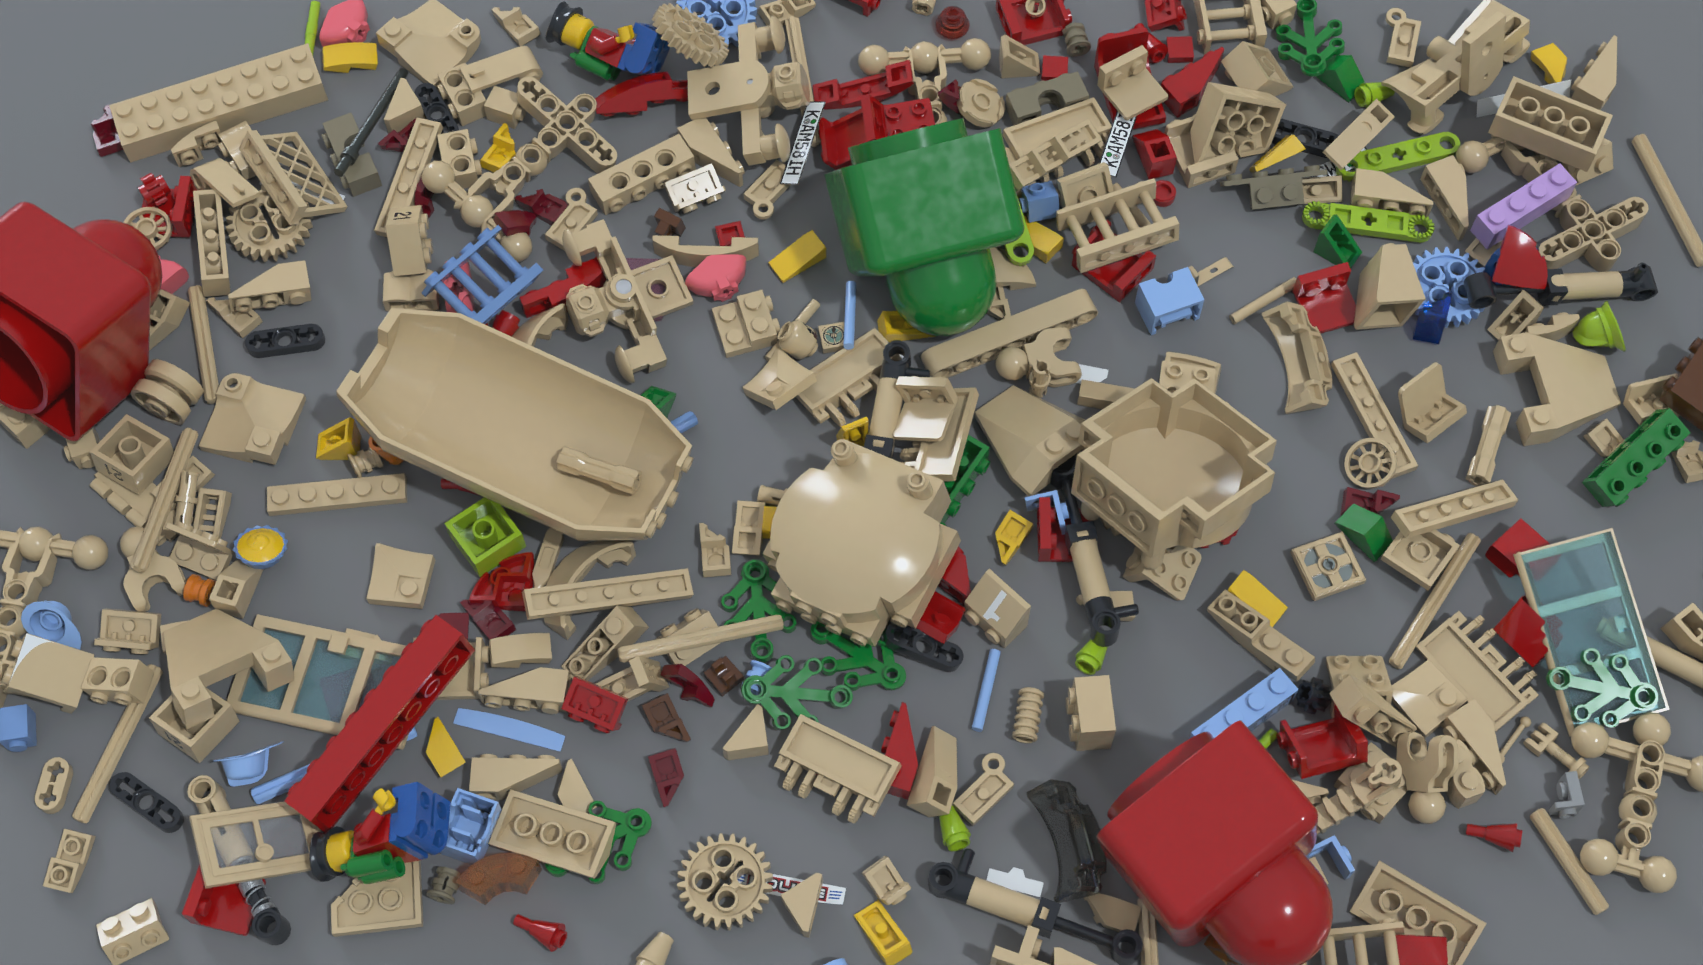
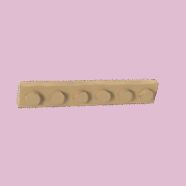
[522,568,694,620]

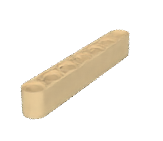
[920,289,1098,378]

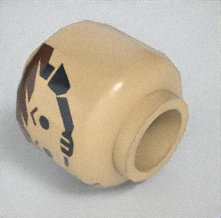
[777,320,818,360]

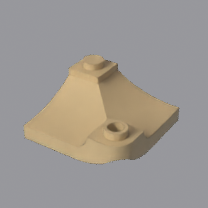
[376,0,481,88]
[199,373,306,465]

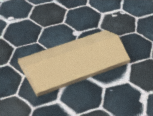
[488,789,616,879]
[1350,860,1487,965]

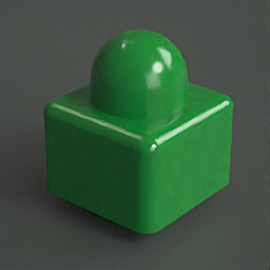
[824,118,1024,336]

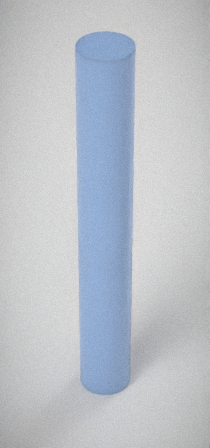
[843,281,856,350]
[971,649,1001,732]

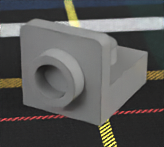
[1548,771,1585,819]

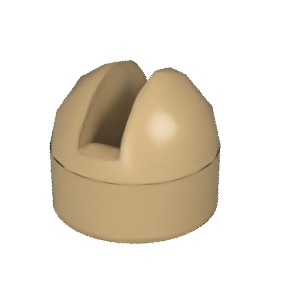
[1025,0,1046,18]

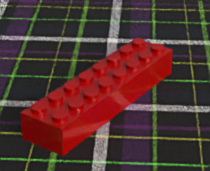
[284,615,475,833]

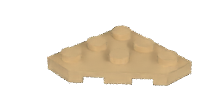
[331,860,423,937]

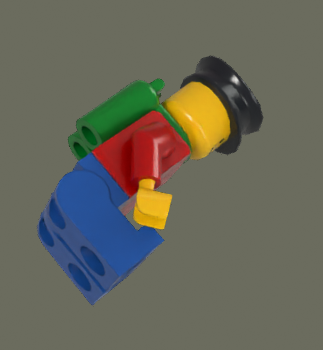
[545,1,670,81]
[309,782,451,884]

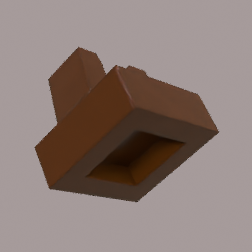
[654,208,686,237]
[704,656,744,697]

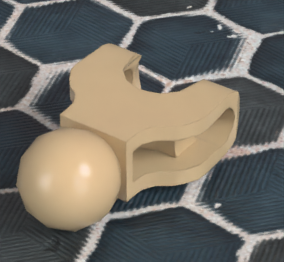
[996,327,1082,387]
[120,526,187,612]
[1396,731,1459,824]

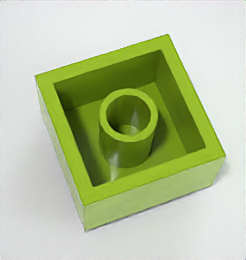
[444,497,526,577]

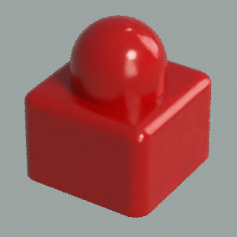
[0,202,163,441]
[1096,720,1333,965]

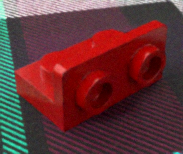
[1145,0,1187,32]
[916,591,965,644]
[561,676,629,733]

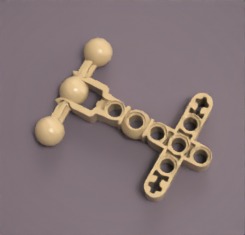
[858,38,991,124]
[422,76,617,262]
[1456,134,1649,272]
[0,527,108,708]

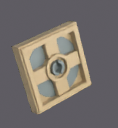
[1290,532,1366,601]

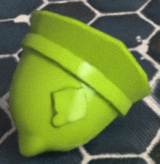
[1572,301,1626,352]

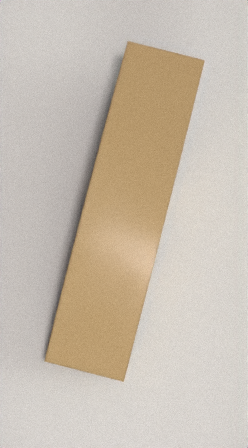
[1009,118,1102,190]

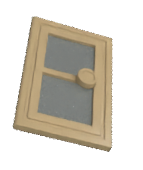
[189,801,321,889]

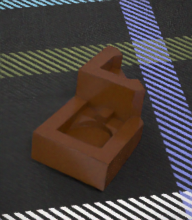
[642,693,691,742]

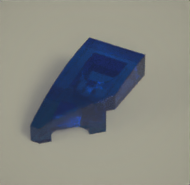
[1413,292,1452,344]

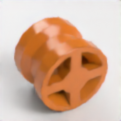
[183,574,216,607]

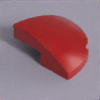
[1492,225,1548,289]
[469,552,534,611]

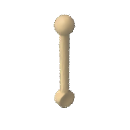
[1500,716,1531,763]

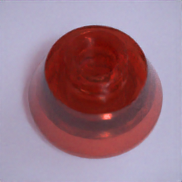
[935,6,970,39]

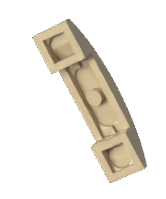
[652,235,759,267]

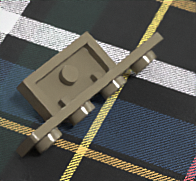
[1220,165,1328,210]

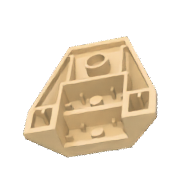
[974,385,1086,496]

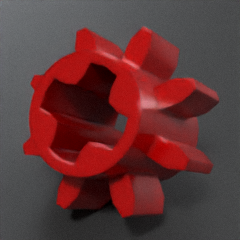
[137,173,171,207]

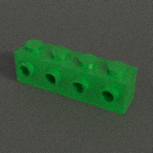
[1582,408,1691,507]
[940,435,990,526]

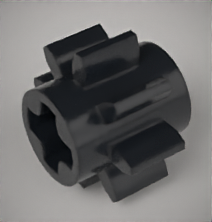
[1296,677,1332,715]

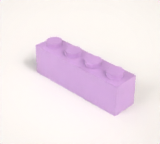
[1470,163,1577,250]

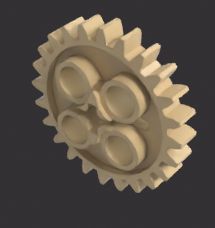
[652,3,729,68]
[226,184,313,262]
[677,833,773,931]

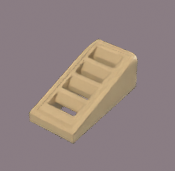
[193,488,232,539]

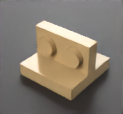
[1056,162,1118,229]
[990,925,1050,965]

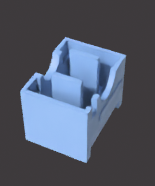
[1135,267,1204,335]
[440,788,502,868]

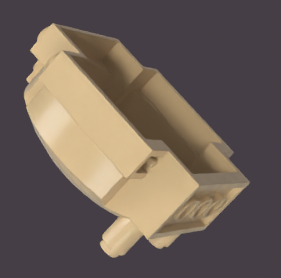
[1071,378,1277,570]
[763,439,961,647]

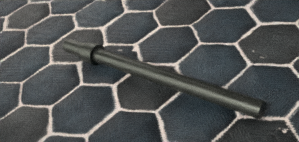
[334,68,408,177]

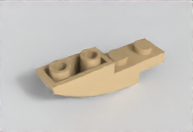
[1207,589,1315,682]

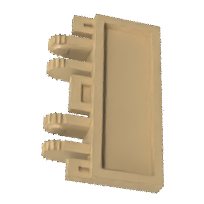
[1002,97,1112,183]
[796,328,902,427]
[900,387,979,481]
[1416,611,1539,733]
[774,714,902,824]

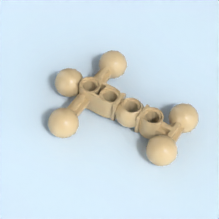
[1571,712,1703,893]

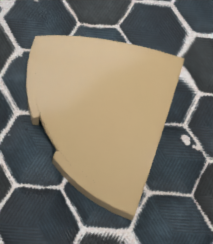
[990,247,1036,290]

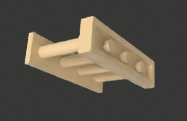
[1193,0,1267,55]
[1056,178,1180,273]
[1302,918,1405,965]

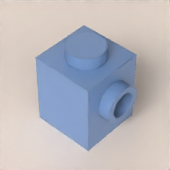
[1018,181,1059,223]
[0,704,37,752]

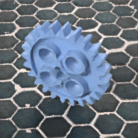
[676,0,757,50]
[1413,247,1485,328]

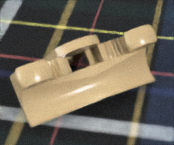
[1381,0,1530,134]

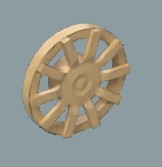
[123,207,173,251]
[1344,438,1397,489]

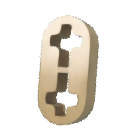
[35,757,73,814]

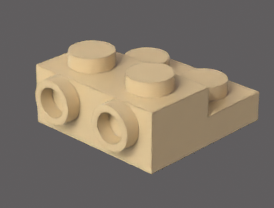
[712,290,780,358]
[1380,530,1460,591]
[1334,742,1408,824]

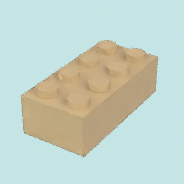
[1488,76,1613,172]

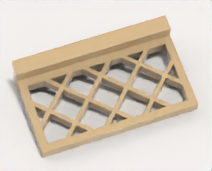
[239,130,348,225]

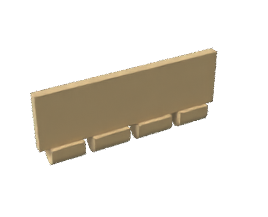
[90,472,194,546]

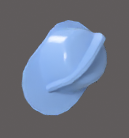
[21,600,82,650]
[213,741,284,787]

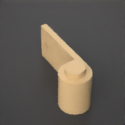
[460,46,543,93]
[190,158,260,208]

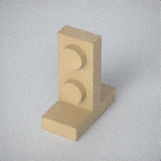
[596,656,669,702]

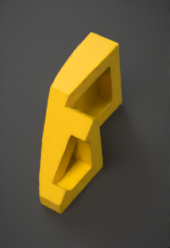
[1531,43,1567,84]
[480,123,516,172]
[995,510,1034,566]
[426,717,466,778]

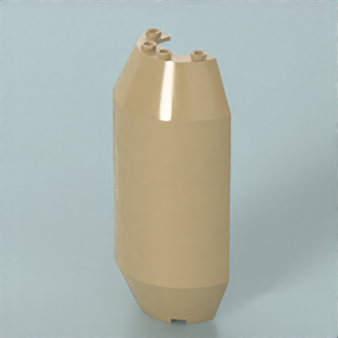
[336,308,694,541]

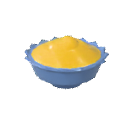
[232,525,288,569]

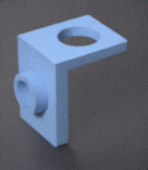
[1025,490,1069,535]
[1306,835,1355,880]

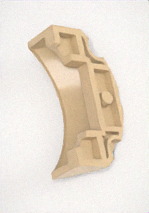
[1262,302,1332,414]
[512,304,569,347]
[544,540,636,640]

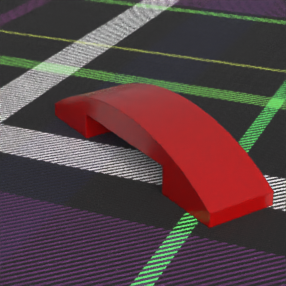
[813,60,914,109]

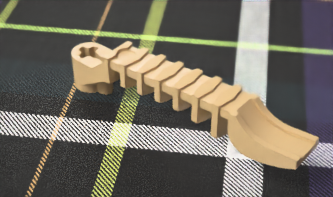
[1315,758,1402,835]

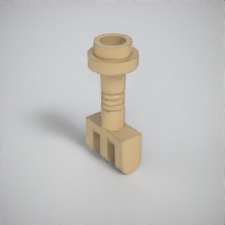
[1523,723,1589,780]

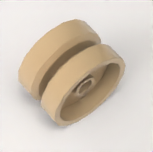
[131,359,204,425]

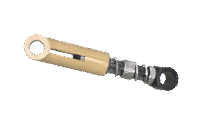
[187,775,291,945]

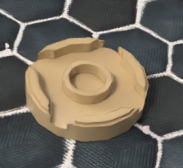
[956,79,1005,128]

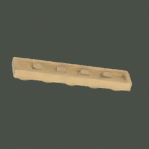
[374,118,443,237]
[1331,352,1418,479]
[267,473,407,516]
[1391,479,1518,539]

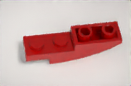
[595,71,688,116]
[519,257,607,318]

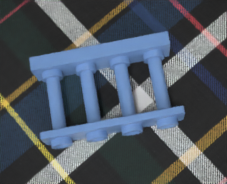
[422,225,544,324]

